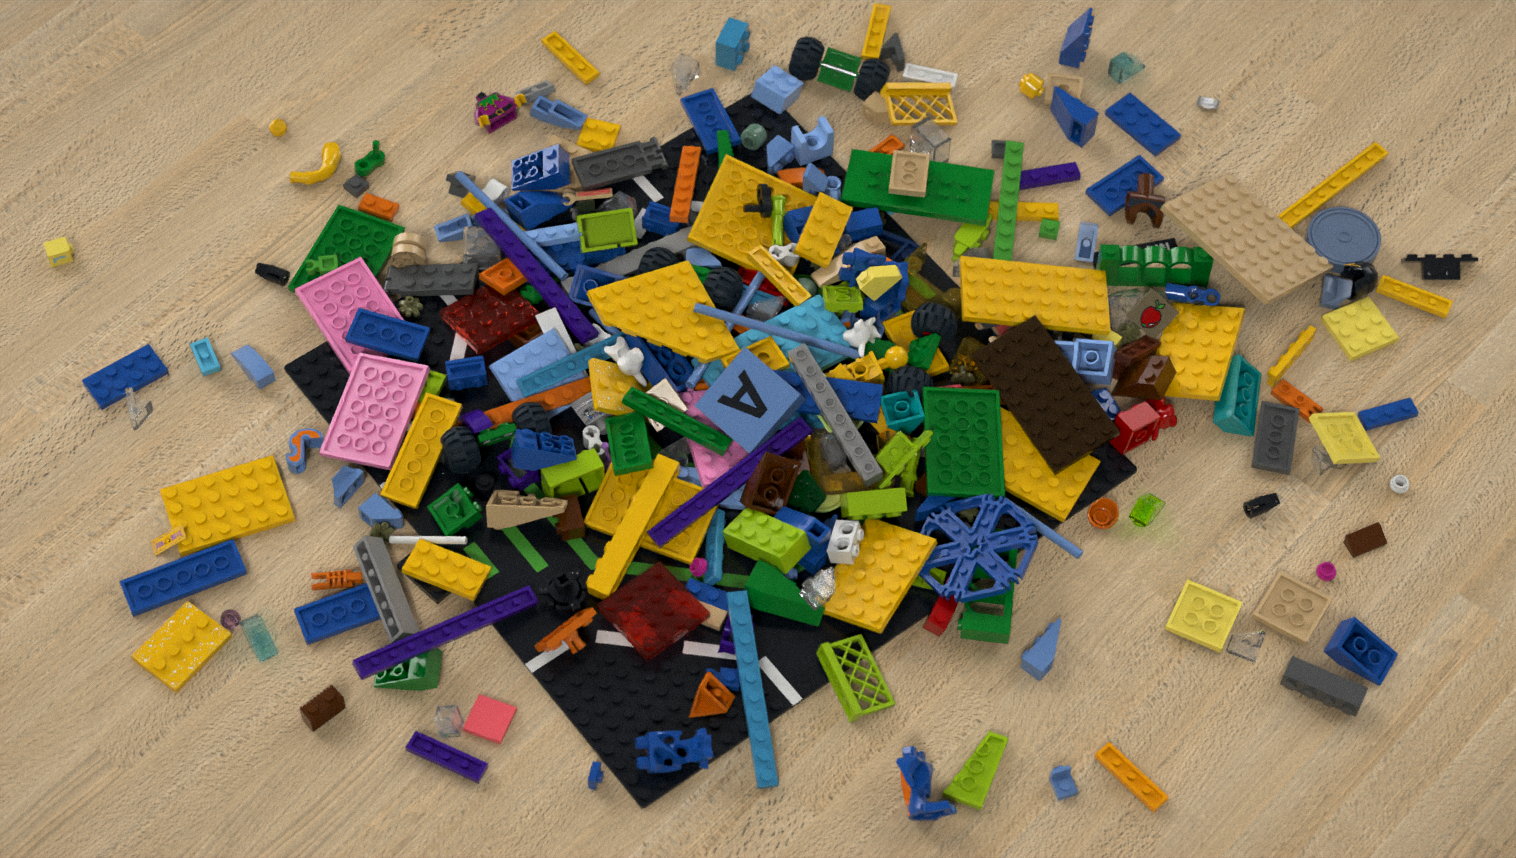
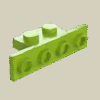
[874,430,933,490]

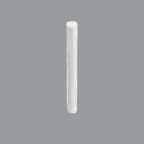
[389,536,467,544]

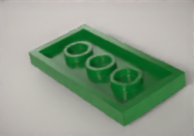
[605,411,653,476]

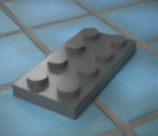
[1251,401,1300,475]

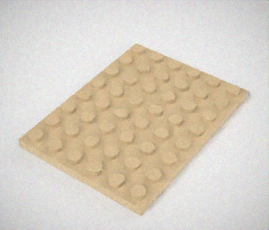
[1160,173,1334,305]

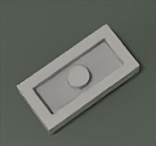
[515,80,555,104]

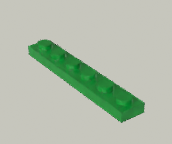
[622,387,733,456]

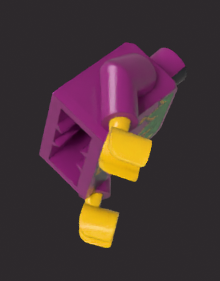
[474,92,527,134]

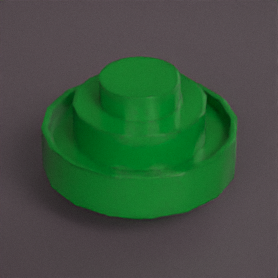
[520,283,543,304]

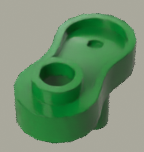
[354,140,385,176]

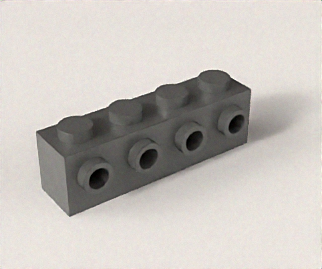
[1280,656,1368,717]

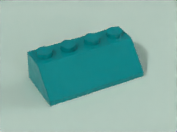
[1213,354,1262,437]

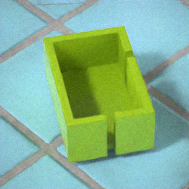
[575,208,638,254]
[540,448,605,498]
[839,487,907,521]

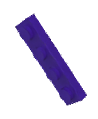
[1019,162,1081,190]
[405,731,488,784]

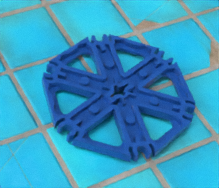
[918,493,1039,603]

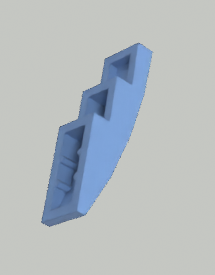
[433,208,508,242]

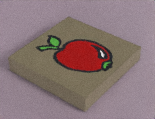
[1126,288,1179,339]

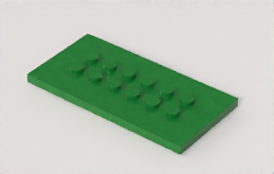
[841,149,995,226]

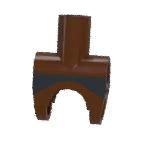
[1125,173,1165,229]

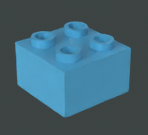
[715,17,750,71]

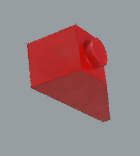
[922,577,959,637]

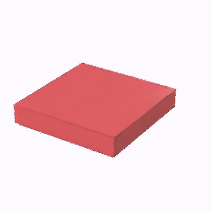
[463,694,517,745]

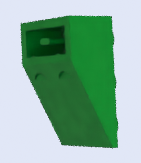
[373,648,443,691]

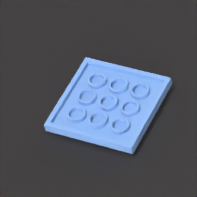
[489,328,586,420]

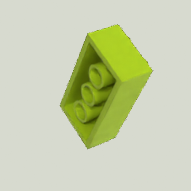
[722,507,811,574]

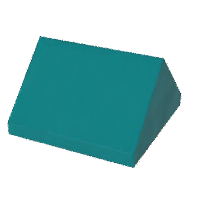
[881,389,925,435]

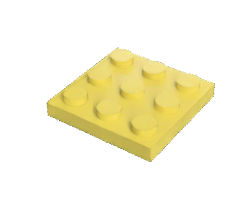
[1321,296,1399,361]
[1309,412,1380,464]
[1165,579,1243,653]

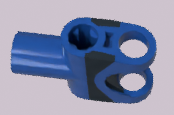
[1164,283,1220,306]

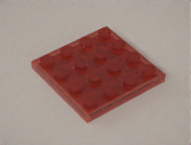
[439,285,540,355]
[597,561,710,661]

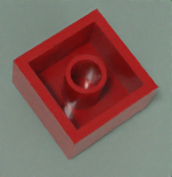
[1110,401,1160,455]

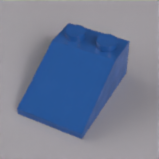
[568,264,629,307]
[1323,617,1398,686]

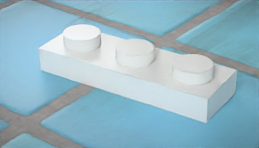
[902,63,958,92]

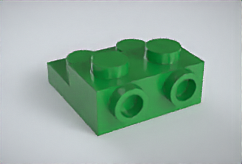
[427,483,483,536]

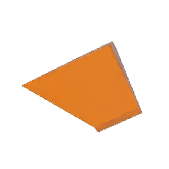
[689,672,735,718]

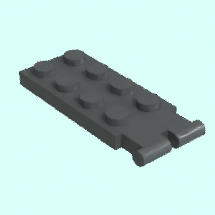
[571,137,669,191]
[383,263,479,297]

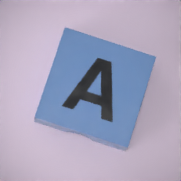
[694,347,806,454]

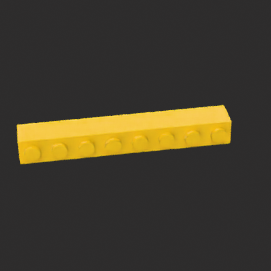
[586,453,681,603]

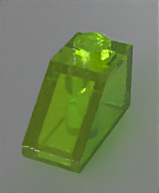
[1129,493,1166,527]

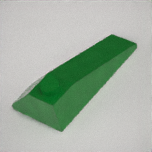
[743,559,825,627]

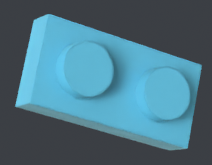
[190,338,221,377]

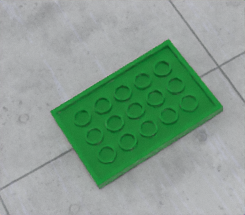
[288,204,405,293]
[922,387,1005,499]

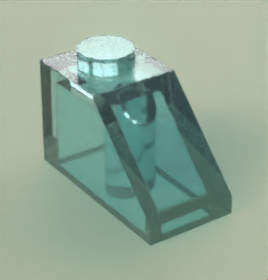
[1108,52,1146,84]
[239,614,278,662]

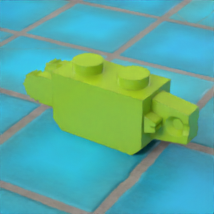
[952,214,993,264]

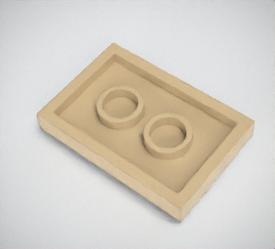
[888,150,930,198]

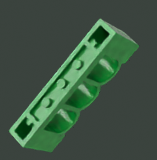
[1095,244,1213,288]
[957,529,1018,644]

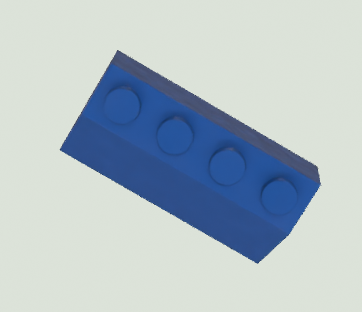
[624,334,701,393]

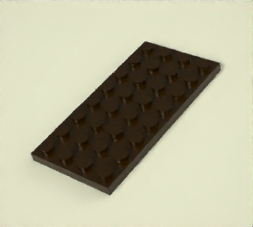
[971,315,1120,475]

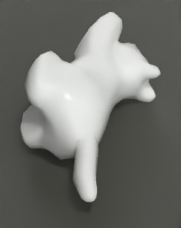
[843,317,881,358]
[604,337,647,387]

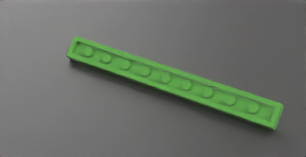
[993,140,1024,261]

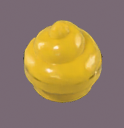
[269,119,287,137]

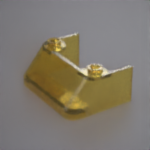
[891,242,962,320]
[806,431,895,496]

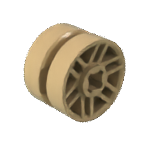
[391,233,427,268]

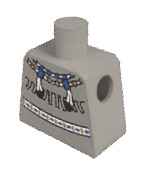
[570,391,615,435]

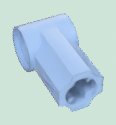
[823,176,841,202]

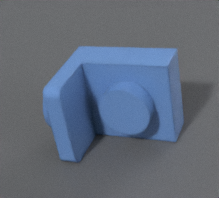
[1049,765,1078,801]

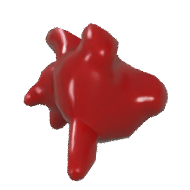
[1143,397,1177,441]

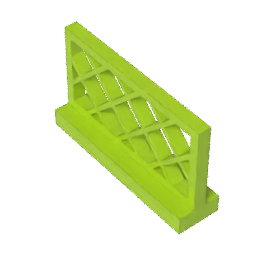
[816,634,896,723]

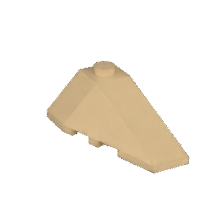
[811,236,886,288]
[486,490,568,530]

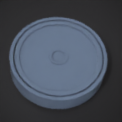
[1305,207,1381,274]

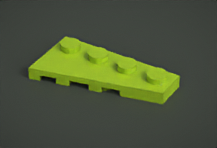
[942,731,1009,810]

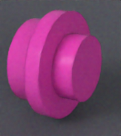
[690,558,708,577]
[1316,562,1336,581]

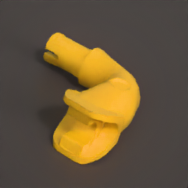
[290,142,341,185]

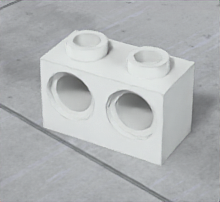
[827,520,864,564]

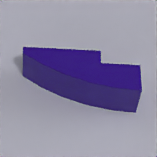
[458,409,493,434]

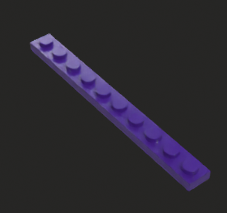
[474,207,599,344]
[647,417,813,548]
[352,585,539,680]

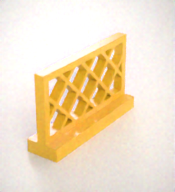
[880,82,958,126]

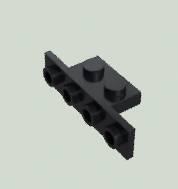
[1401,254,1478,280]

